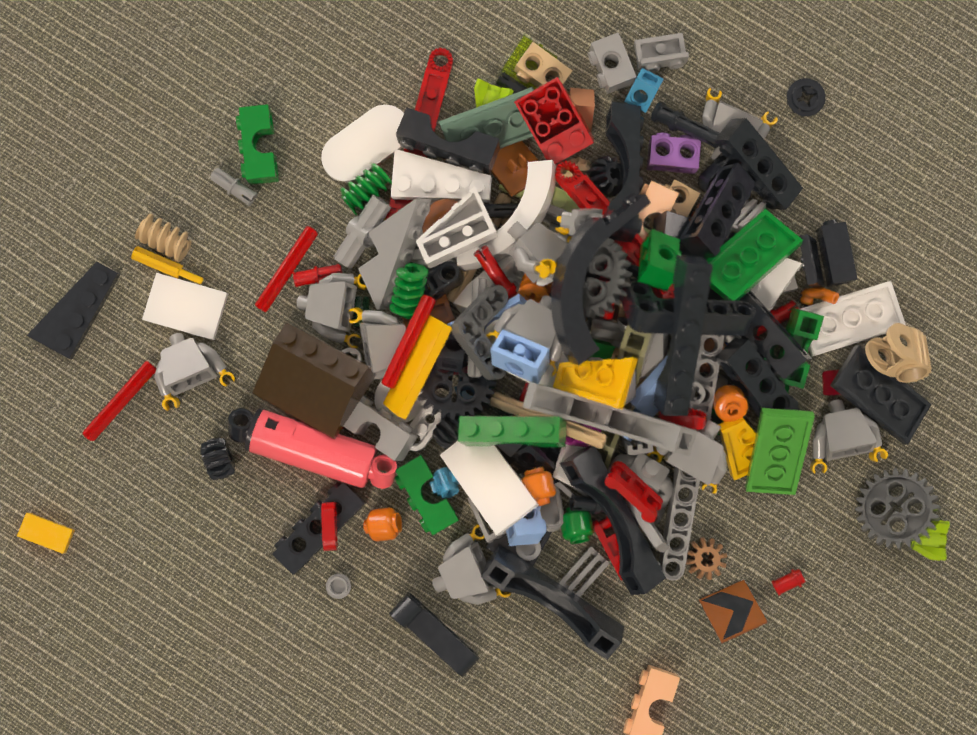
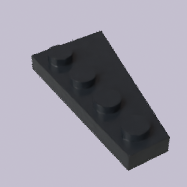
[26,262,121,360]

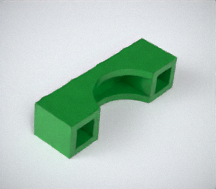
[458,416,567,447]

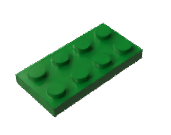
[706,209,803,301]

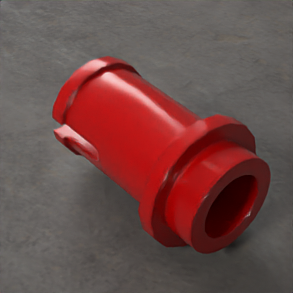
[771,569,806,596]

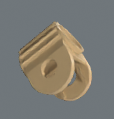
[865,323,931,383]

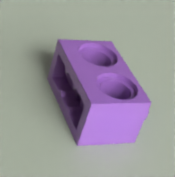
[647,133,701,174]

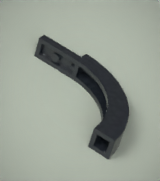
[551,193,651,365]

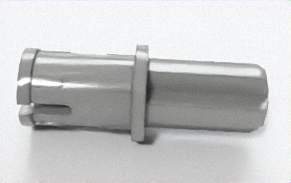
[210,168,258,206]

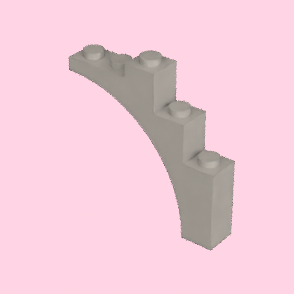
[522,382,697,456]

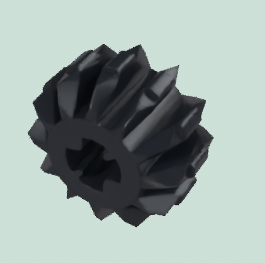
[586,155,623,198]
[432,414,468,450]
[200,437,235,480]

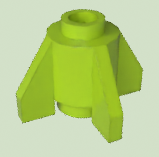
[474,79,514,108]
[912,520,950,561]

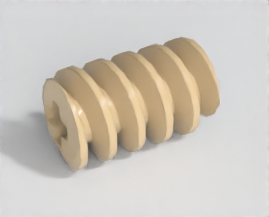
[135,213,192,262]

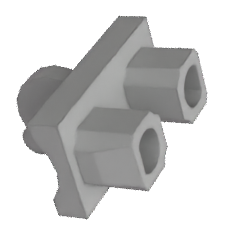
[560,208,603,236]

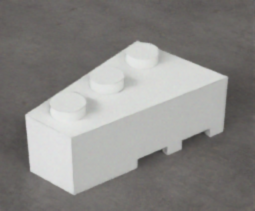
[416,186,498,268]

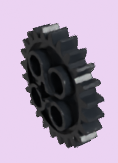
[418,348,496,423]

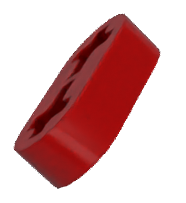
[659,407,707,430]
[321,502,338,551]

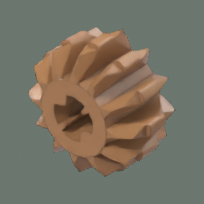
[686,537,727,580]

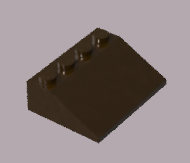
[252,323,375,440]

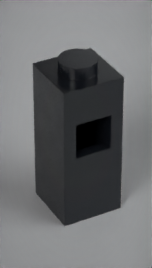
[816,219,858,287]

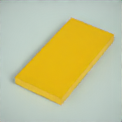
[383,315,452,419]

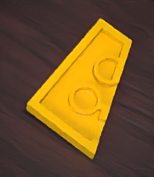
[553,358,638,409]
[718,418,756,481]

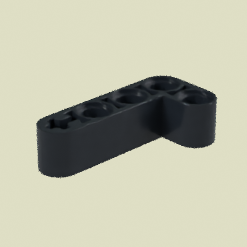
[389,592,480,677]

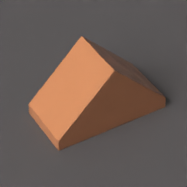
[570,88,595,131]

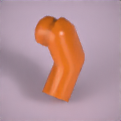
[800,287,839,305]

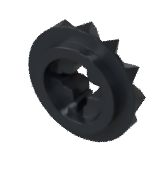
[786,78,826,117]

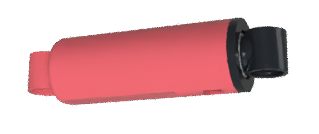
[228,408,397,489]

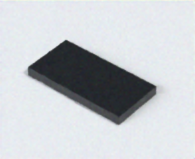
[830,345,932,445]

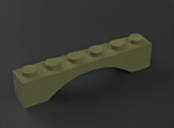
[596,324,655,470]

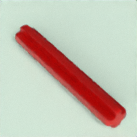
[255,226,318,312]
[381,295,436,389]
[82,361,156,441]

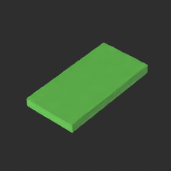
[745,408,814,495]

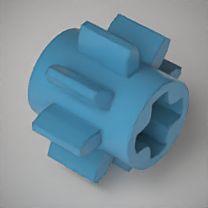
[430,467,460,498]

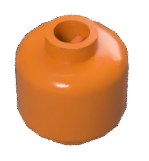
[713,385,748,422]
[521,467,556,507]
[363,507,402,542]

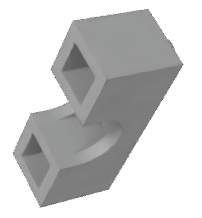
[344,395,418,462]

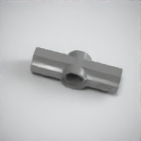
[334,195,391,269]

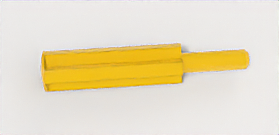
[131,246,204,284]

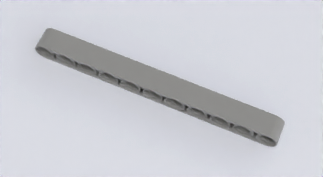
[659,335,725,581]

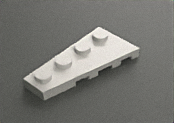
[391,149,492,203]
[724,258,803,343]

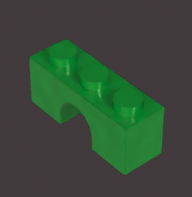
[236,104,279,185]
[778,307,824,389]
[394,455,459,535]

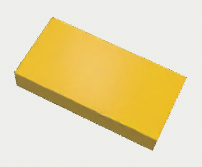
[17,513,75,554]

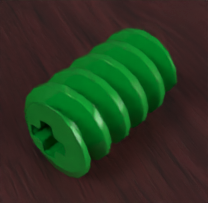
[340,163,392,216]
[389,263,429,319]

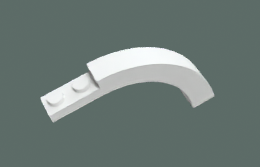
[411,160,556,271]

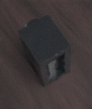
[512,444,560,484]

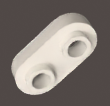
[410,407,441,452]

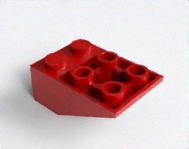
[514,77,594,164]

